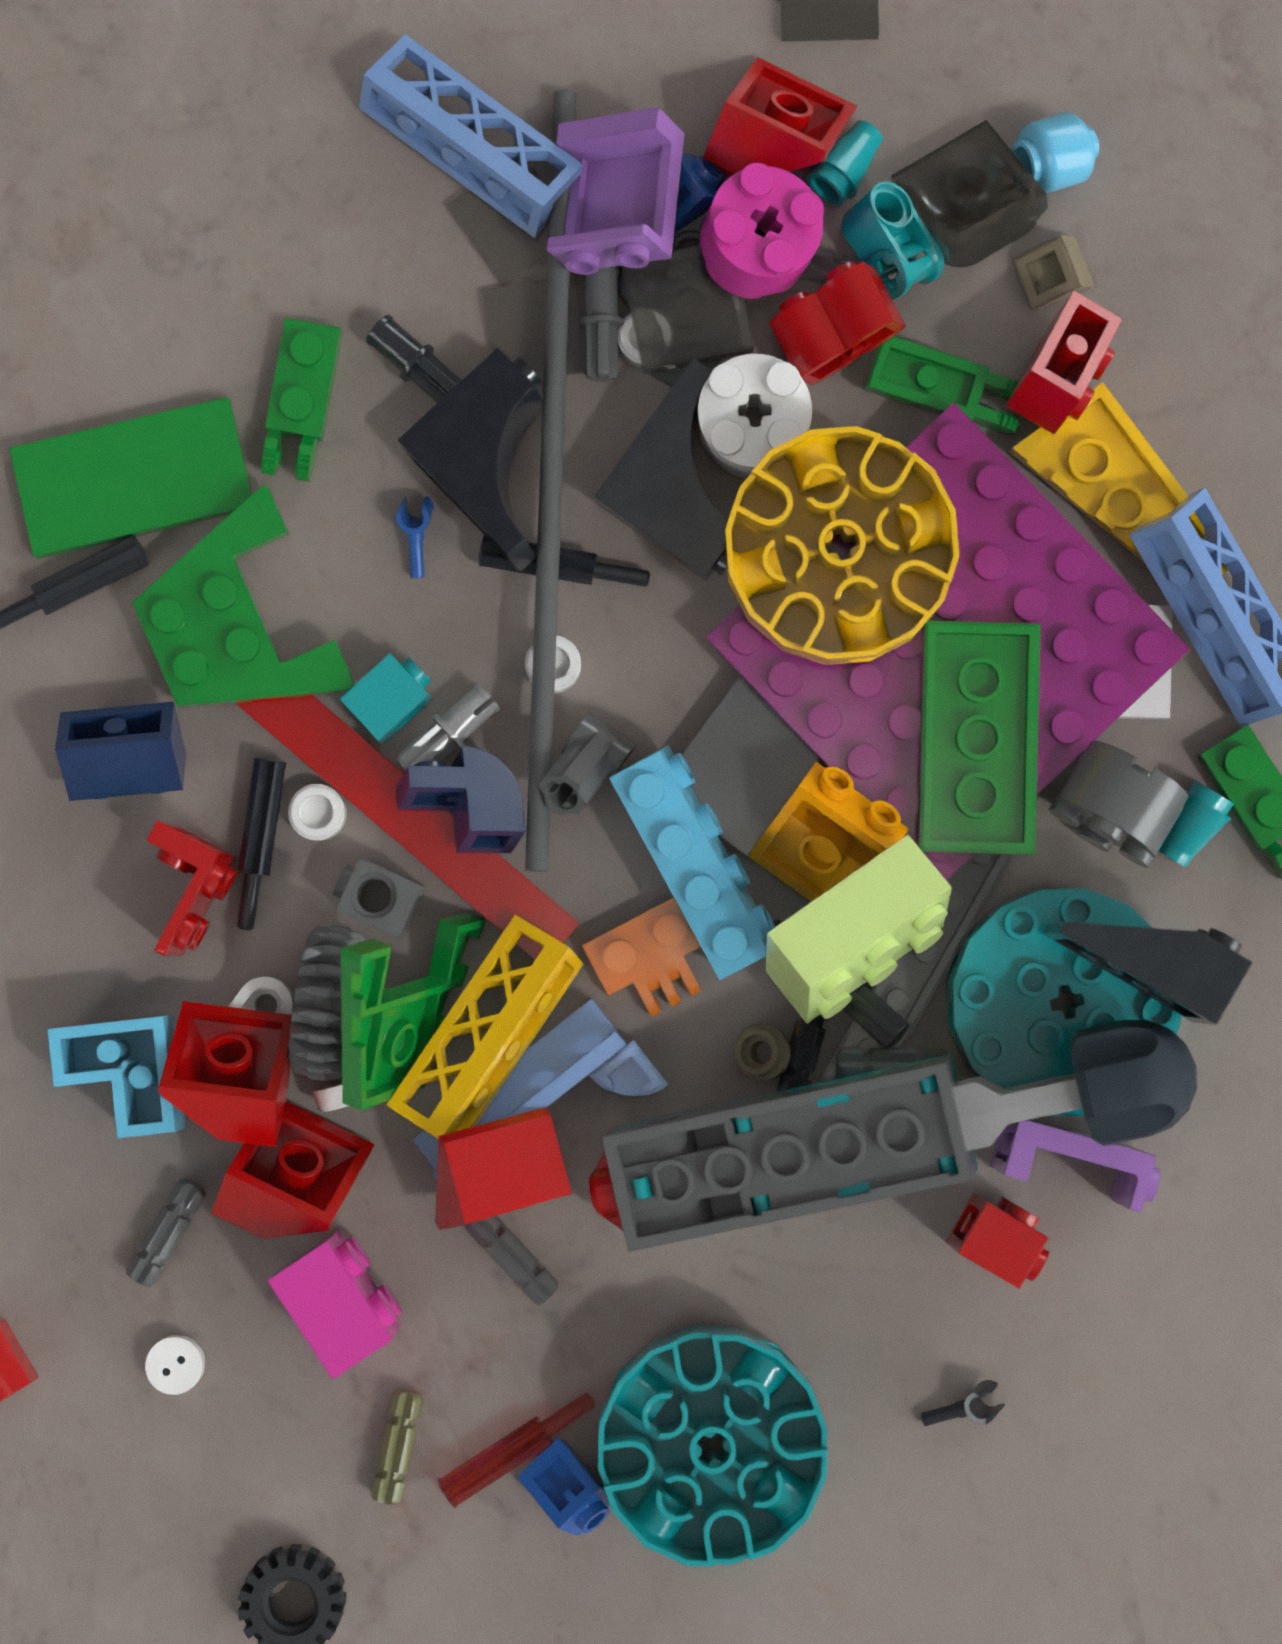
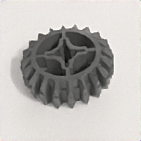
[288,925,367,1081]

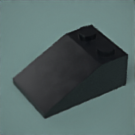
[1042,922,1253,1025]

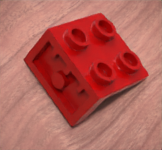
[146,820,237,957]

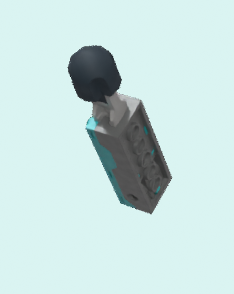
[589,1020,1197,1252]

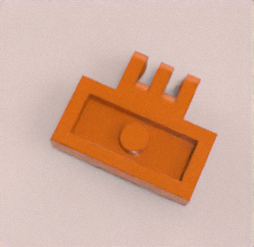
[582,897,702,1017]

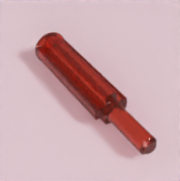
[438,1393,596,1508]

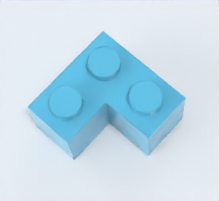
[48,1015,187,1139]

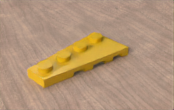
[1010,382,1228,574]

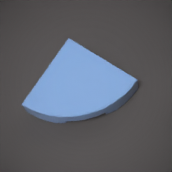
[589,1039,668,1097]

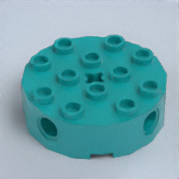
[946,888,1181,1116]
[598,1325,828,1567]

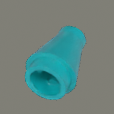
[807,120,883,206]
[1159,780,1234,868]

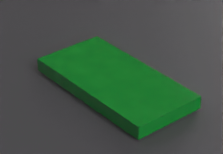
[9,397,253,559]
[918,621,1041,855]

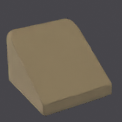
[1012,235,1094,311]

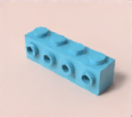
[609,745,776,981]

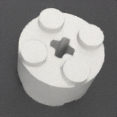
[697,354,812,479]

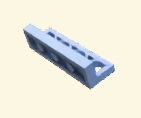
[359,34,583,238]
[1129,488,1282,727]
[412,999,627,1179]

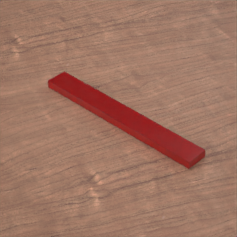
[235,694,580,960]

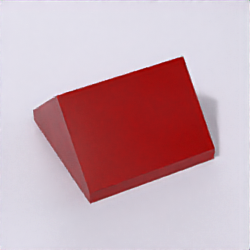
[435,1107,572,1230]

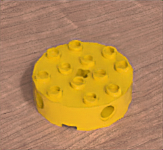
[725,426,959,665]

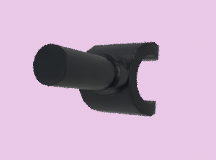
[921,1380,1005,1426]

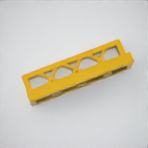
[387,914,584,1141]

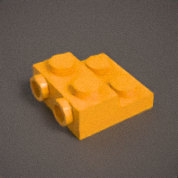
[748,762,909,902]

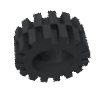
[238,1544,347,1644]

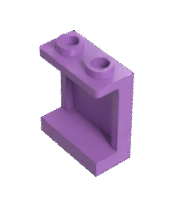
[546,107,684,275]
[990,1119,1161,1213]

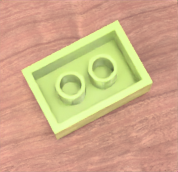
[765,835,952,1024]

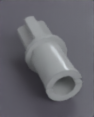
[397,682,501,770]

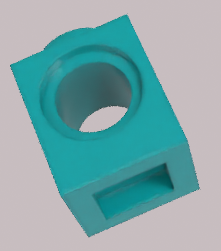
[340,653,433,745]

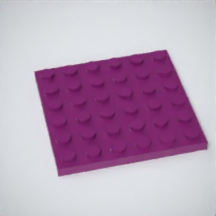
[706,402,1191,880]

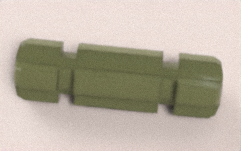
[371,1389,423,1504]

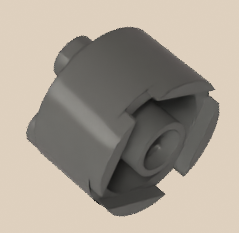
[1048,740,1189,868]

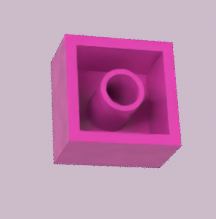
[268,1230,403,1380]

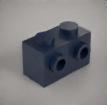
[55,701,186,801]

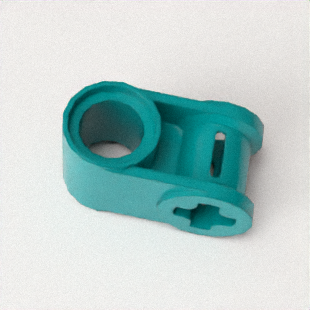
[841,181,945,299]

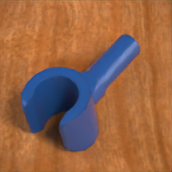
[396,496,434,578]

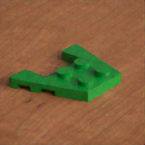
[132,485,356,708]
[341,912,485,1111]

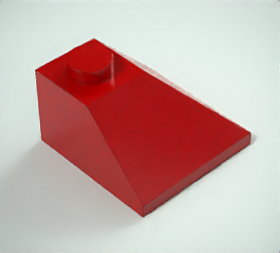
[703,57,857,177]
[159,1001,292,1147]
[211,1101,375,1239]

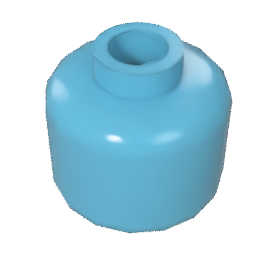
[1011,112,1099,194]

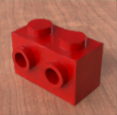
[1005,290,1122,434]
[945,1192,1049,1289]

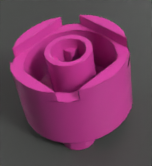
[699,163,824,299]

